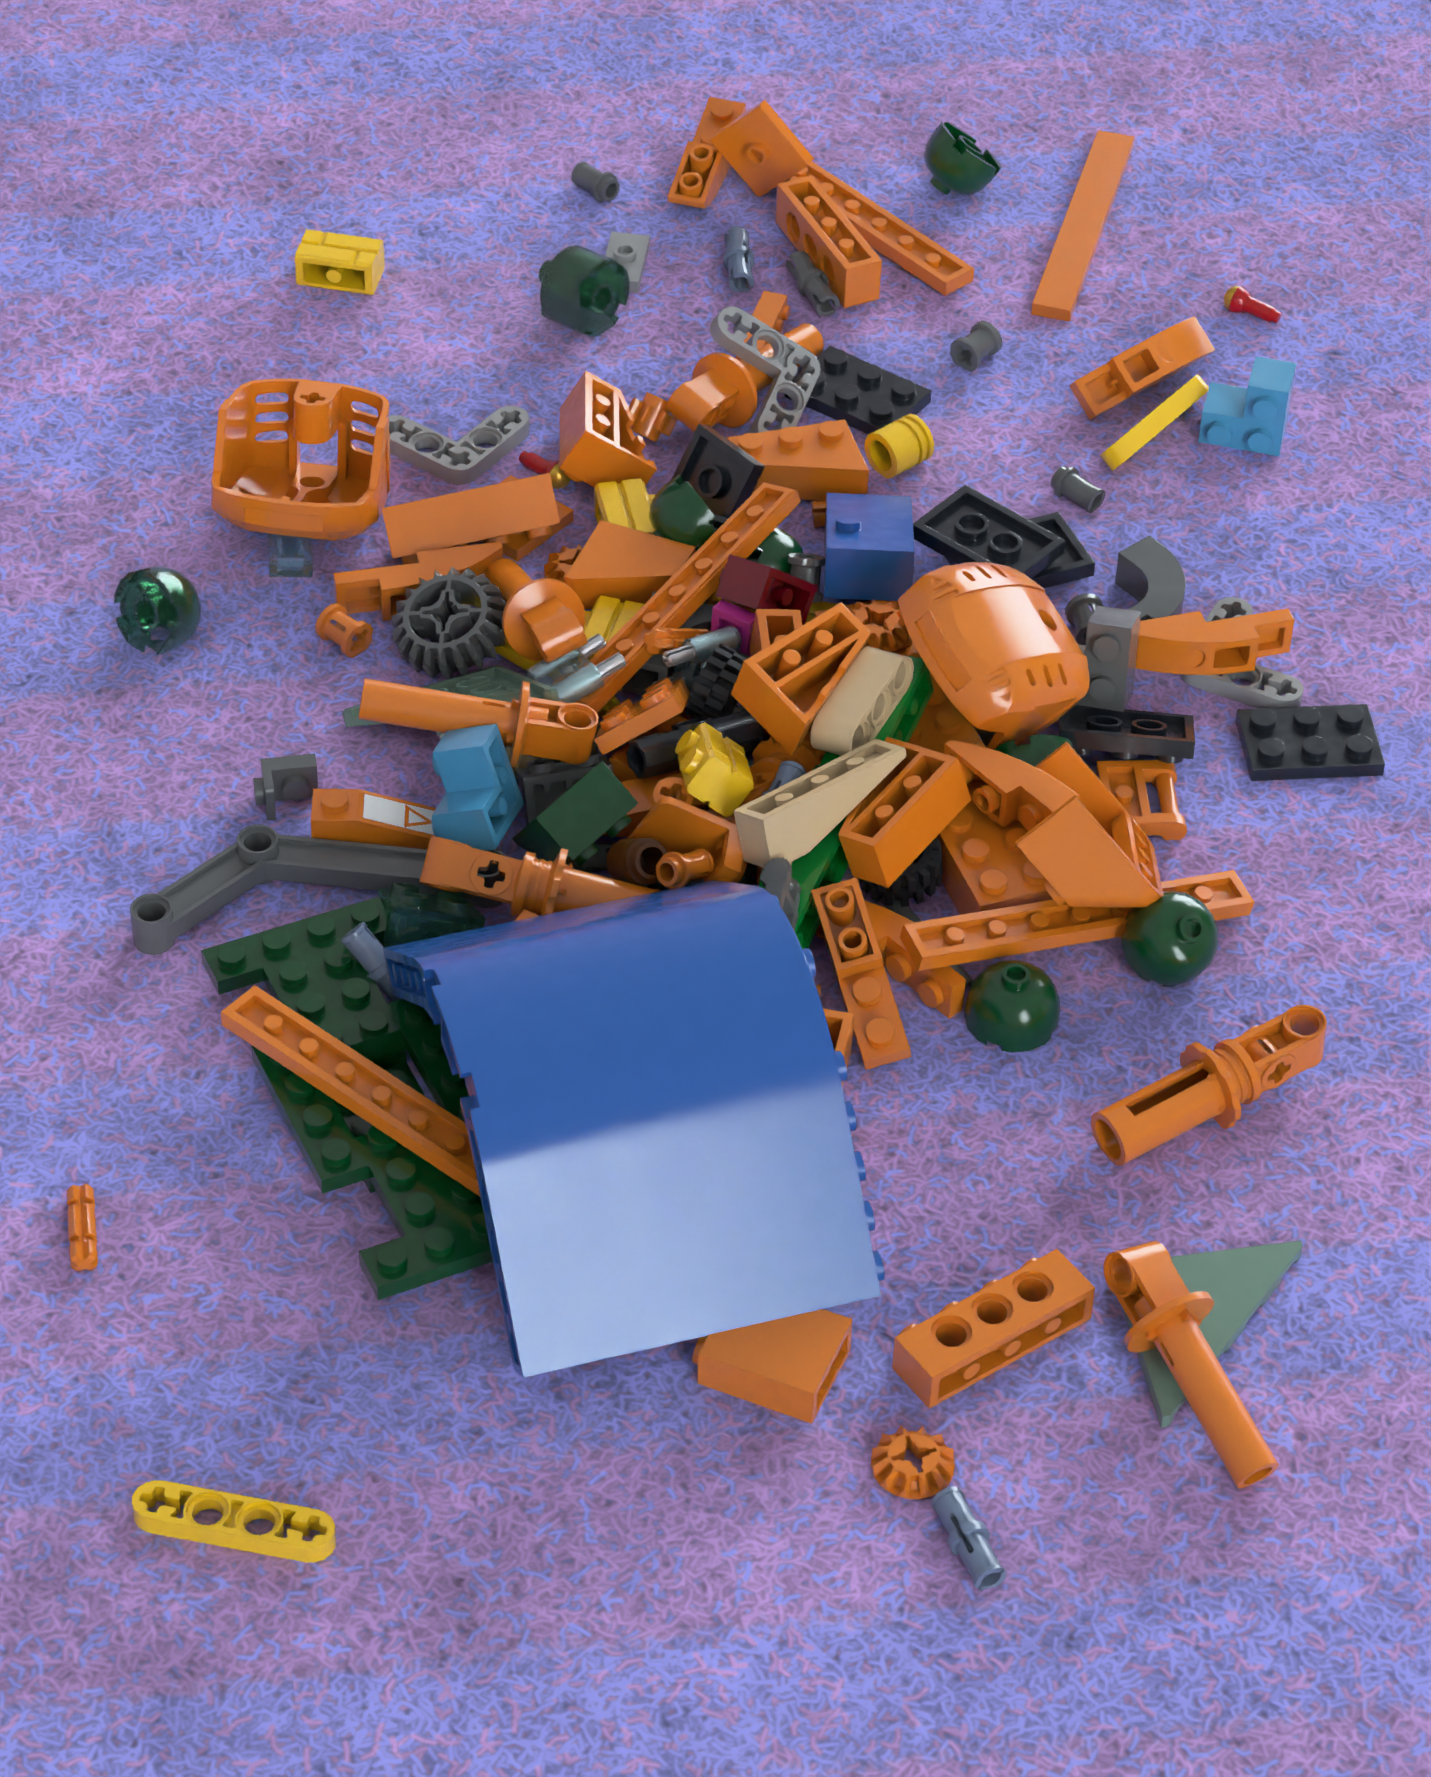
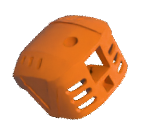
[211,378,391,541]
[898,562,1090,749]

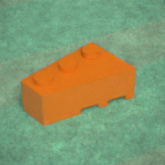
[559,371,657,487]
[726,419,869,502]
[731,602,871,756]
[838,737,972,888]

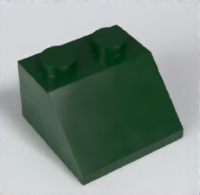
[512,761,638,867]

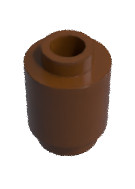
[606,838,667,885]

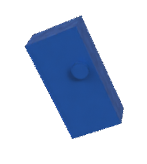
[824,493,915,601]

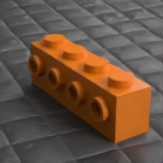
[381,473,560,565]

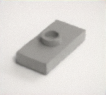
[599,232,650,293]

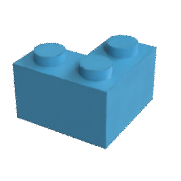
[1198,356,1296,456]
[431,724,524,851]

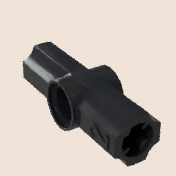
[626,710,765,779]

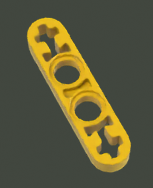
[1099,374,1209,471]
[132,1480,336,1563]

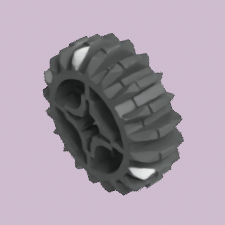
[391,566,506,679]

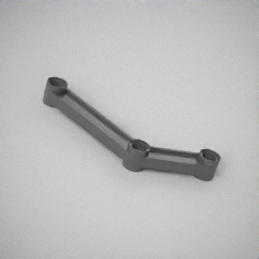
[130,824,505,955]

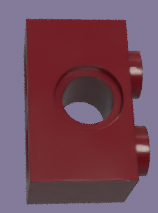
[716,554,818,625]

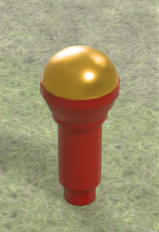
[1223,286,1282,324]
[519,451,571,489]

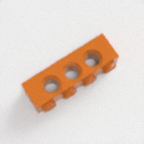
[776,175,882,308]
[892,1249,1095,1409]

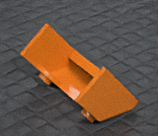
[1016,742,1164,908]

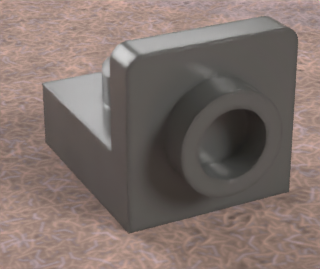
[253,753,318,821]

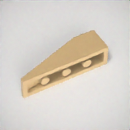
[733,739,907,868]

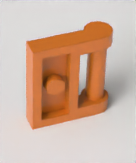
[1095,760,1187,840]

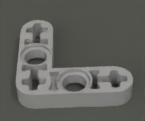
[710,307,821,433]
[389,406,530,485]
[1181,597,1304,708]

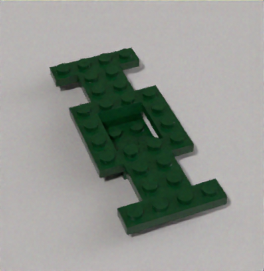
[201,896,493,1300]

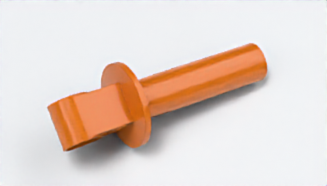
[666,323,824,433]
[485,558,588,664]
[358,678,599,768]
[1103,1241,1279,1489]

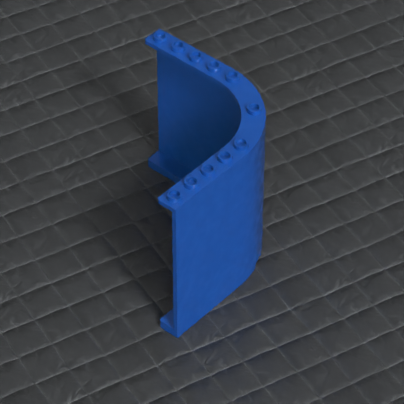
[383,880,885,1378]

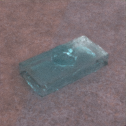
[267,533,313,577]

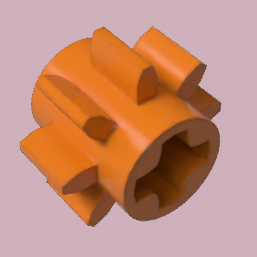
[629,392,678,443]

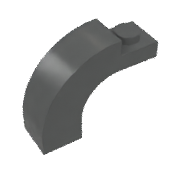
[1115,535,1186,621]

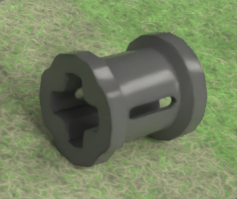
[950,321,1002,372]
[788,553,826,603]
[1065,593,1103,645]

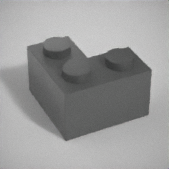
[1075,606,1141,712]

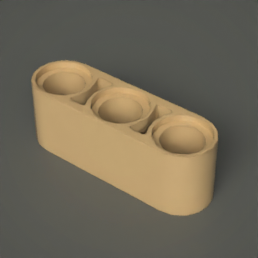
[810,646,914,756]

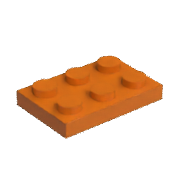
[594,677,690,755]

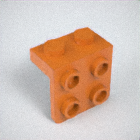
[627,796,747,883]

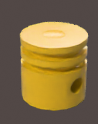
[864,414,934,479]

